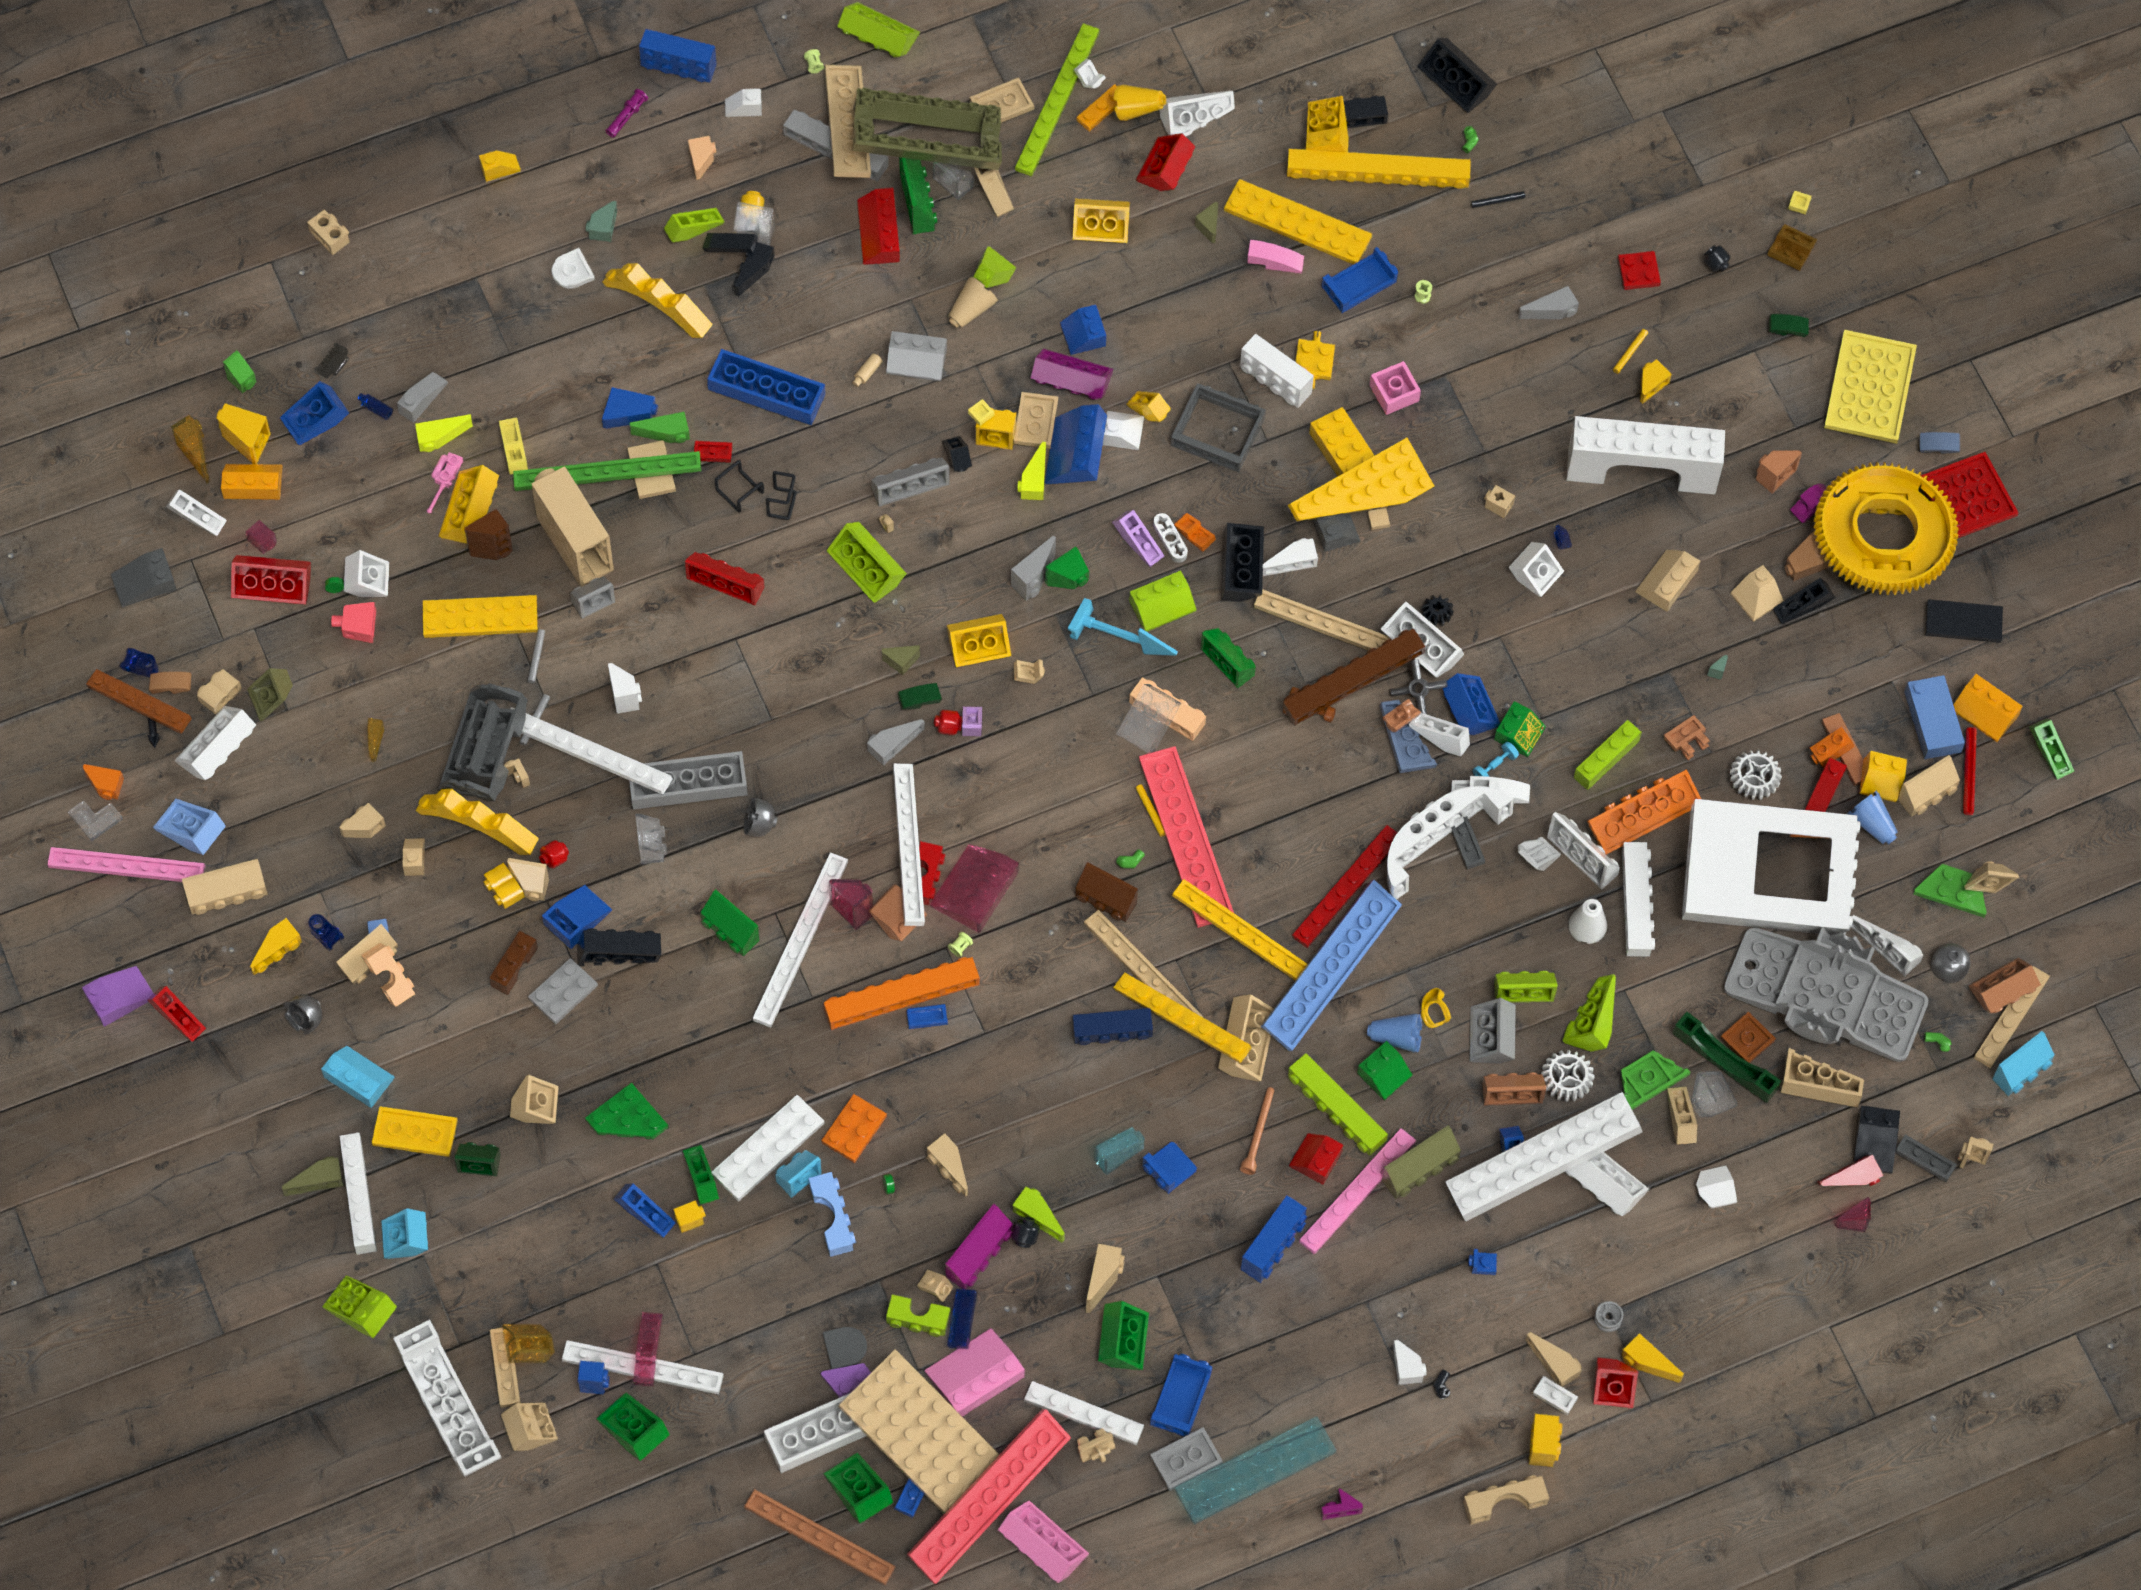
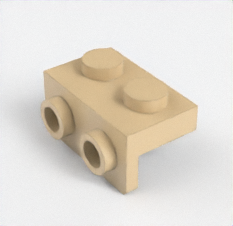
[1958,1137,1994,1168]

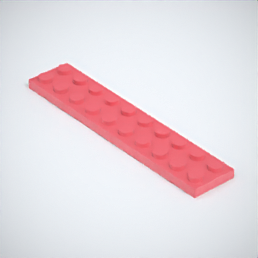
[1139,746,1234,928]
[907,1409,1071,1584]

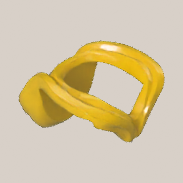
[1421,988,1451,1028]

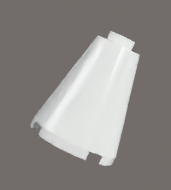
[1569,899,1607,944]

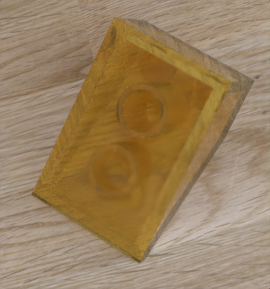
[171,414,210,483]

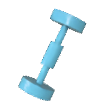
[1472,742,1519,777]

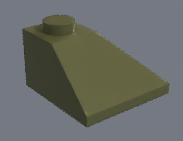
[247,668,293,721]

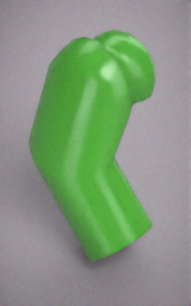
[1462,126,1478,153]
[1116,849,1145,869]
[1924,1032,1952,1052]

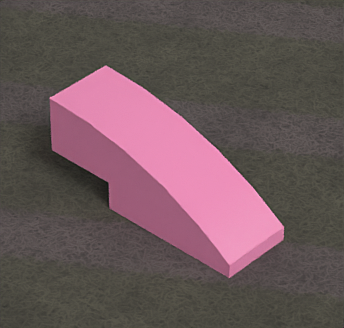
[1247,240,1304,274]

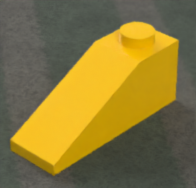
[1621,1333,1684,1383]

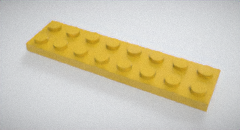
[1224,179,1372,265]

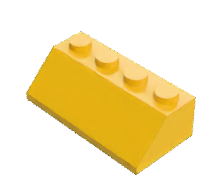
[439,465,499,544]

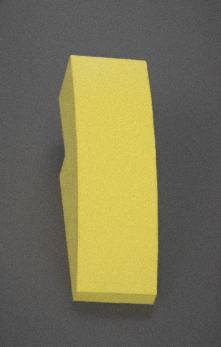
[499,418,528,474]

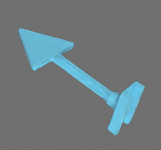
[1068,598,1178,656]

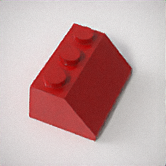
[1136,133,1196,191]

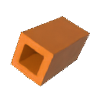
[1810,727,1855,768]

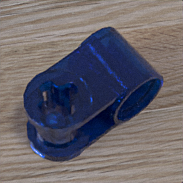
[120,648,159,677]
[308,914,345,951]

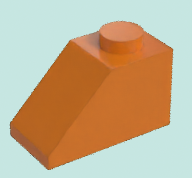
[83,764,124,800]

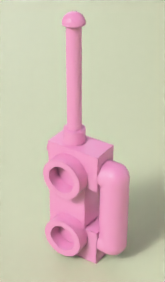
[427,452,463,513]

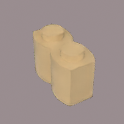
[197,669,241,714]

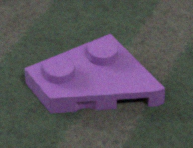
[820,1363,871,1398]

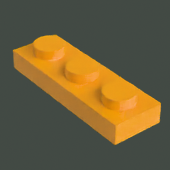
[1077,84,1117,132]

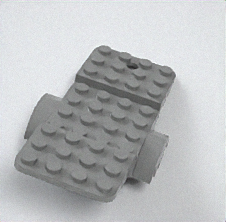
[1724,927,1928,1062]

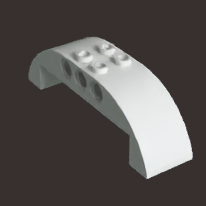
[1387,786,1514,900]
[393,1320,501,1477]

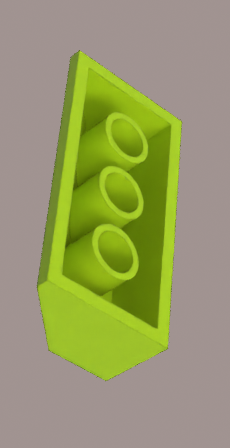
[837,2,920,57]
[826,522,907,603]

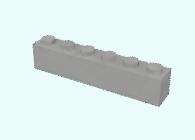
[783,109,889,182]

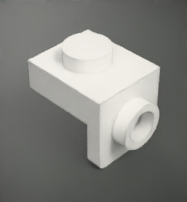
[1074,59,1106,89]

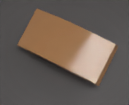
[149,672,192,694]

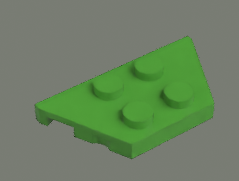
[1913,864,1987,918]
[1620,1050,1691,1110]

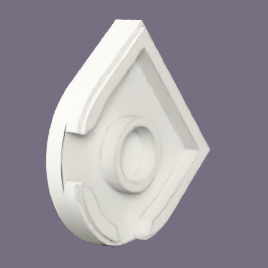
[552,248,595,288]

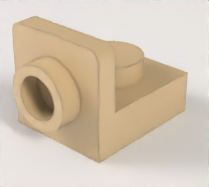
[504,759,530,788]

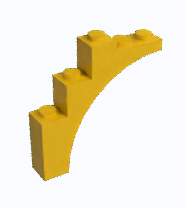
[602,263,713,338]
[416,789,539,855]

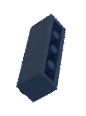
[1072,1008,1153,1045]

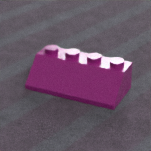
[1031,348,1114,399]
[945,1204,1013,1291]

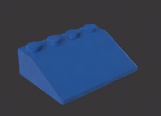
[1044,404,1107,484]

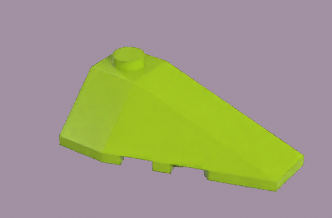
[1563,974,1616,1052]

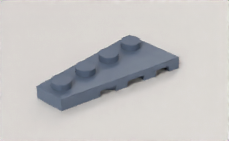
[1380,700,1437,773]

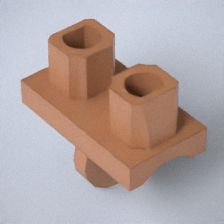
[1383,699,1421,732]

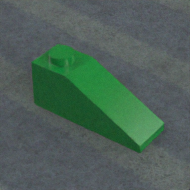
[683,1145,719,1205]

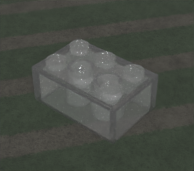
[1116,684,1181,753]

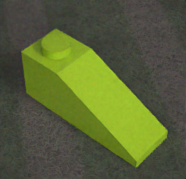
[664,208,725,242]
[1013,1187,1065,1243]

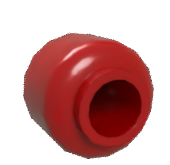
[934,709,963,735]
[539,840,569,869]

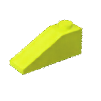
[415,414,473,452]
[1017,442,1046,500]

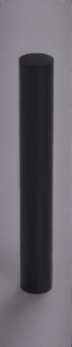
[1471,191,1525,208]

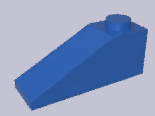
[614,1183,676,1238]

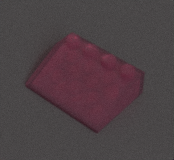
[930,844,1019,933]

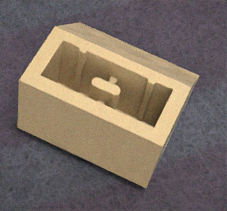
[501,1403,558,1451]

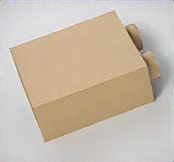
[531,466,614,587]

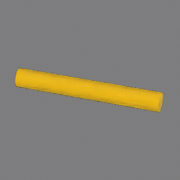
[1613,329,1648,374]
[1136,784,1165,836]

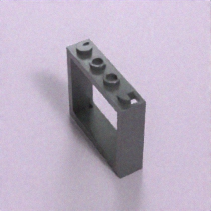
[1171,383,1266,472]

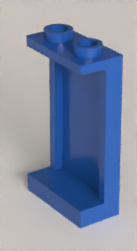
[1321,247,1398,313]
[1150,1354,1212,1437]

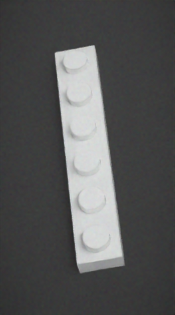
[1024,1381,1144,1445]

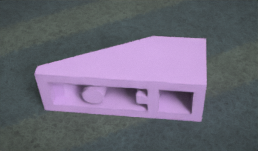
[1112,510,1164,567]

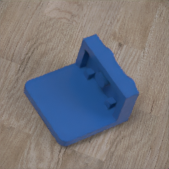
[1143,1142,1197,1194]

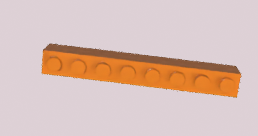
[824,957,980,1030]

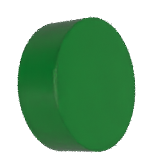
[325,577,344,593]
[883,1174,895,1194]

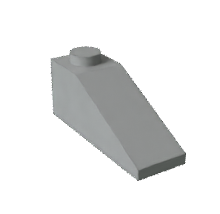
[1518,286,1579,319]
[397,372,448,423]
[867,719,925,766]

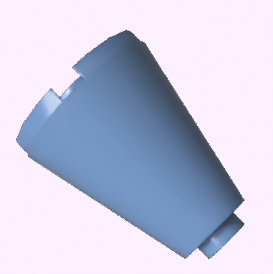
[1847,790,1898,845]
[1367,1013,1422,1052]

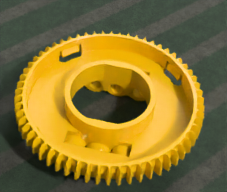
[1813,462,1959,595]

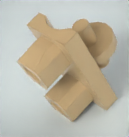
[1077,1428,1115,1462]

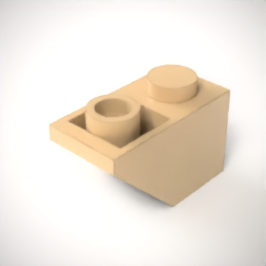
[339,803,386,838]

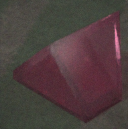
[1835,1197,1871,1232]

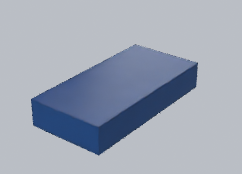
[906,1004,948,1029]

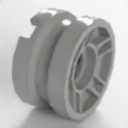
[1594,1301,1623,1333]

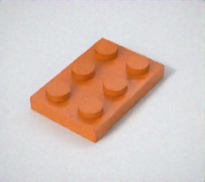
[822,1094,887,1163]

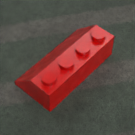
[857,188,900,265]
[685,552,765,605]
[231,555,311,605]

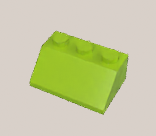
[1129,570,1197,632]
[1494,971,1557,1003]

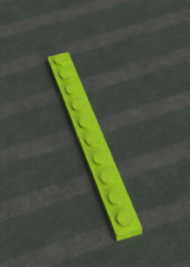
[1015,23,1100,176]

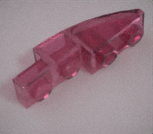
[633,1312,663,1386]

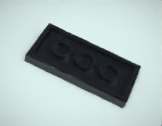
[1925,599,2003,643]

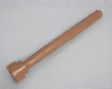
[1240,1087,1274,1175]

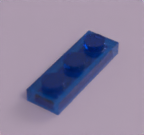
[947,1289,977,1349]

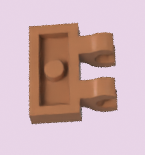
[1664,715,1710,760]

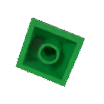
[1045,546,1089,589]

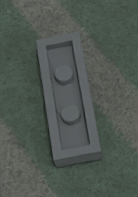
[1451,813,1485,870]
[1895,1134,1957,1182]

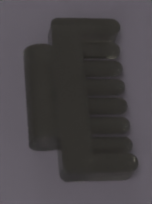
[315,343,349,379]

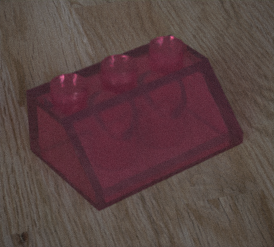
[829,879,873,930]

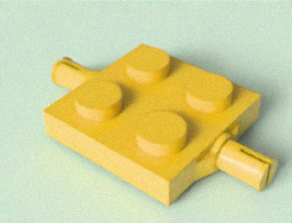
[1295,331,1335,389]

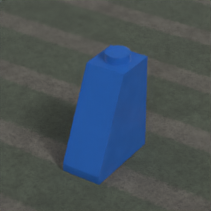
[602,387,658,429]

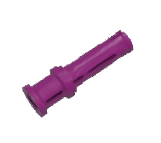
[605,89,648,138]

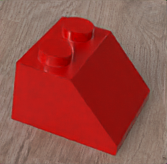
[1289,1133,1343,1185]

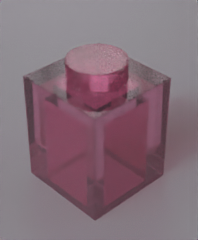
[246,520,277,554]

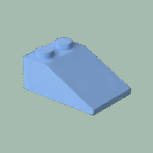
[153,799,226,855]

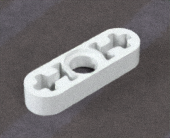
[1153,513,1188,563]

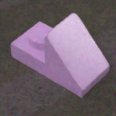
[962,707,982,736]

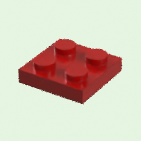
[1618,251,1661,290]

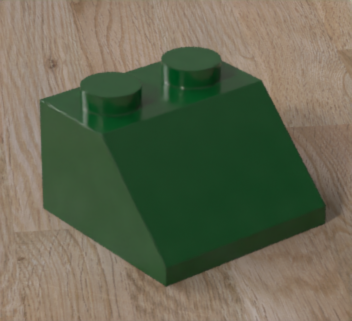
[455,1142,501,1177]

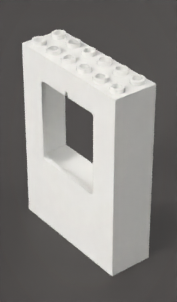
[1682,799,1860,935]

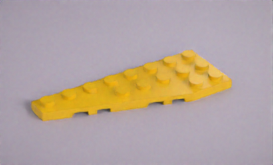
[1288,438,1434,521]

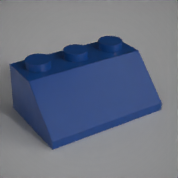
[1442,673,1501,735]

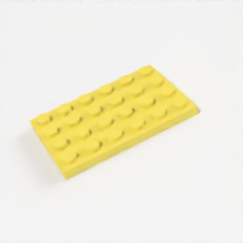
[1824,330,1917,444]

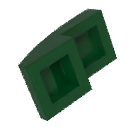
[1769,314,1809,337]
[898,683,942,710]

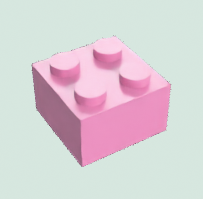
[1369,361,1421,415]

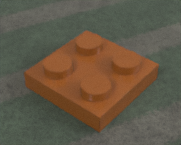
[1720,1012,1776,1063]

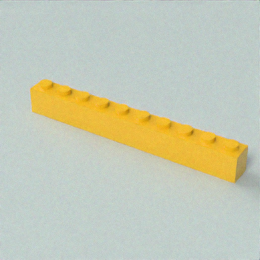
[1287,149,1471,189]

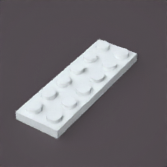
[712,1095,825,1201]

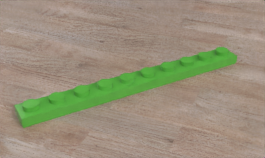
[513,451,701,491]

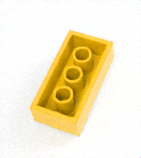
[1309,407,1375,476]

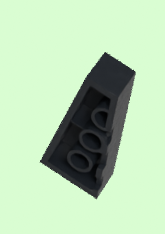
[577,928,662,967]

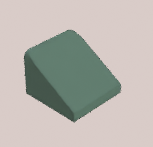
[1707,655,1728,680]

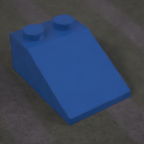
[280,381,349,445]

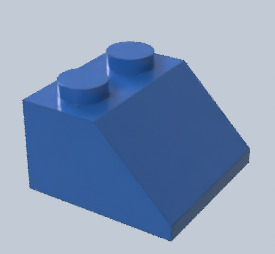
[1060,304,1107,355]

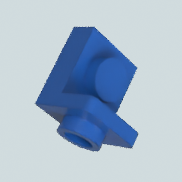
[1468,1249,1497,1275]

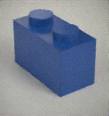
[578,1361,610,1394]

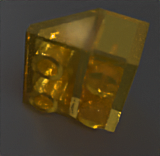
[502,1324,555,1363]

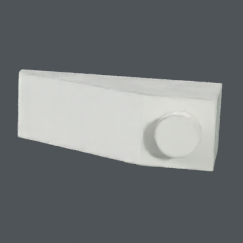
[166,489,227,536]
[1263,538,1318,576]
[1409,713,1470,757]

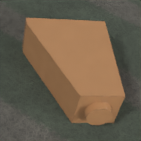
[1785,529,1834,581]

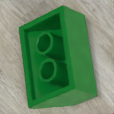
[1201,628,1256,689]
[701,889,760,956]
[1098,1301,1149,1370]

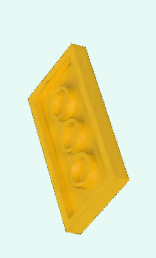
[372,1106,458,1157]

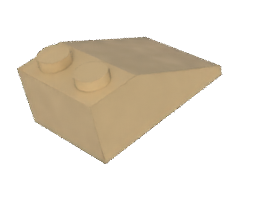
[1086,1244,1125,1313]

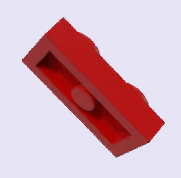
[694,441,733,463]

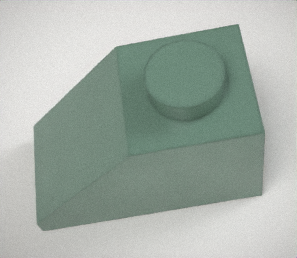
[586,201,618,242]

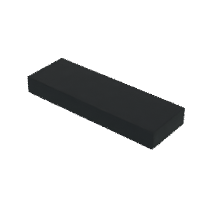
[702,233,758,253]

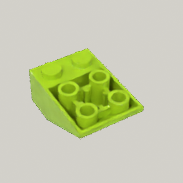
[322,1275,397,1338]

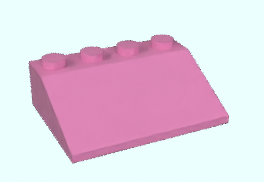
[924,1328,1025,1416]

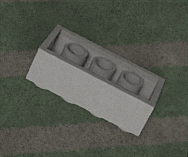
[871,457,949,507]

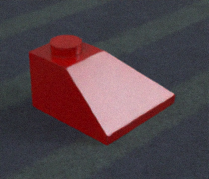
[1593,1357,1638,1408]

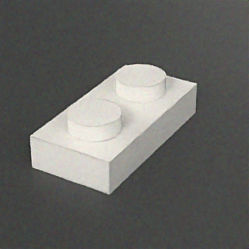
[1533,1376,1578,1415]

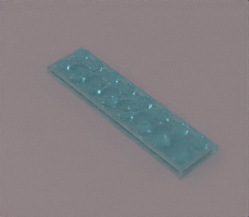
[1175,1417,1337,1525]

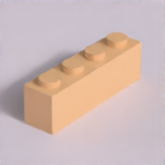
[1129,677,1206,741]

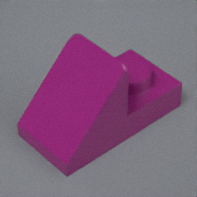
[1321,1488,1363,1520]

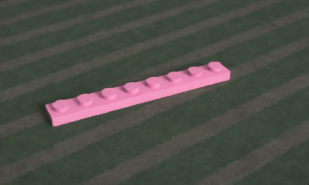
[47,847,205,882]
[1299,1128,1416,1255]

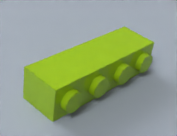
[1574,720,1642,790]

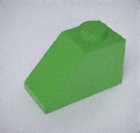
[223,350,256,393]

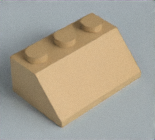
[1636,550,1700,612]
[1897,755,1960,817]
[336,924,398,985]

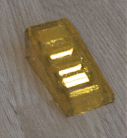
[368,718,385,762]

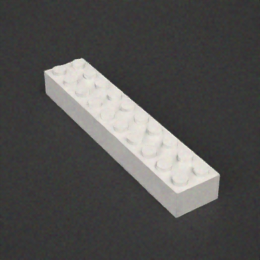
[1446,1092,1643,1221]

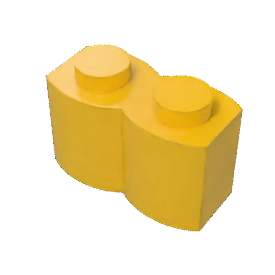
[483,863,525,909]

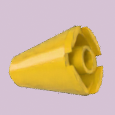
[1114,85,1166,121]

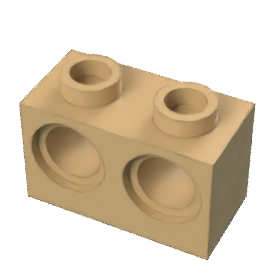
[307,209,350,255]

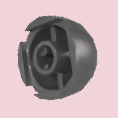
[744,798,777,837]
[1930,943,1970,983]
[283,994,322,1035]

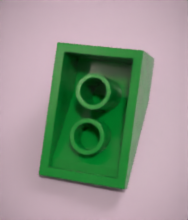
[596,1393,670,1461]
[824,1452,894,1524]

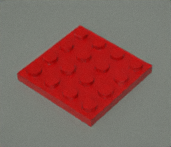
[1921,452,2019,538]

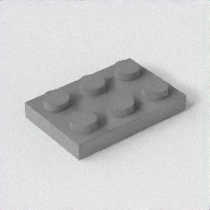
[528,958,598,1025]
[1150,1427,1223,1491]

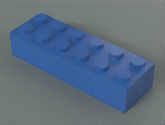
[707,349,825,425]

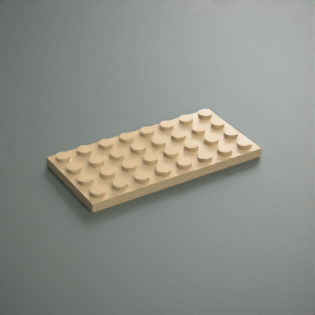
[838,1349,999,1514]

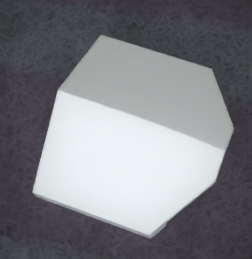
[1518,837,1561,871]
[1696,1166,1737,1209]

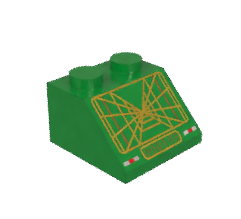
[1494,701,1546,758]

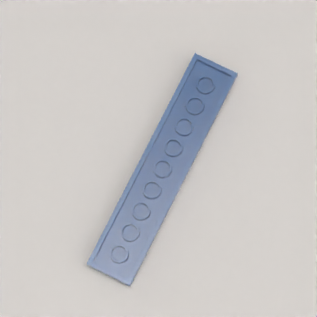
[1261,880,1402,1051]

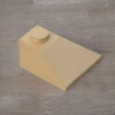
[1731,565,1783,622]
[508,858,549,901]
[1964,861,2019,893]
[510,1075,559,1124]

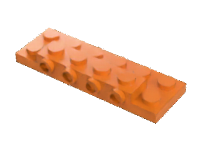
[1587,769,1702,855]

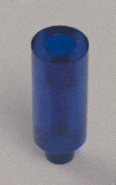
[357,393,393,420]

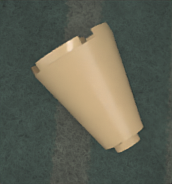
[948,277,998,328]

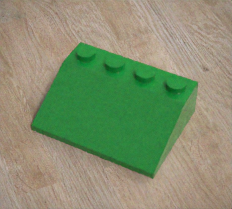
[899,157,937,235]

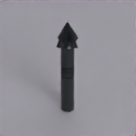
[147,717,160,748]

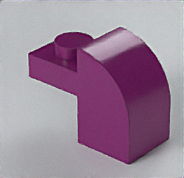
[1790,484,1835,523]

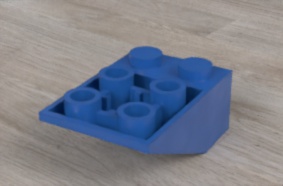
[542,885,612,949]

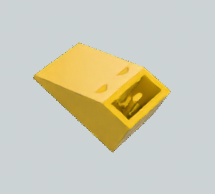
[1306,96,1349,152]

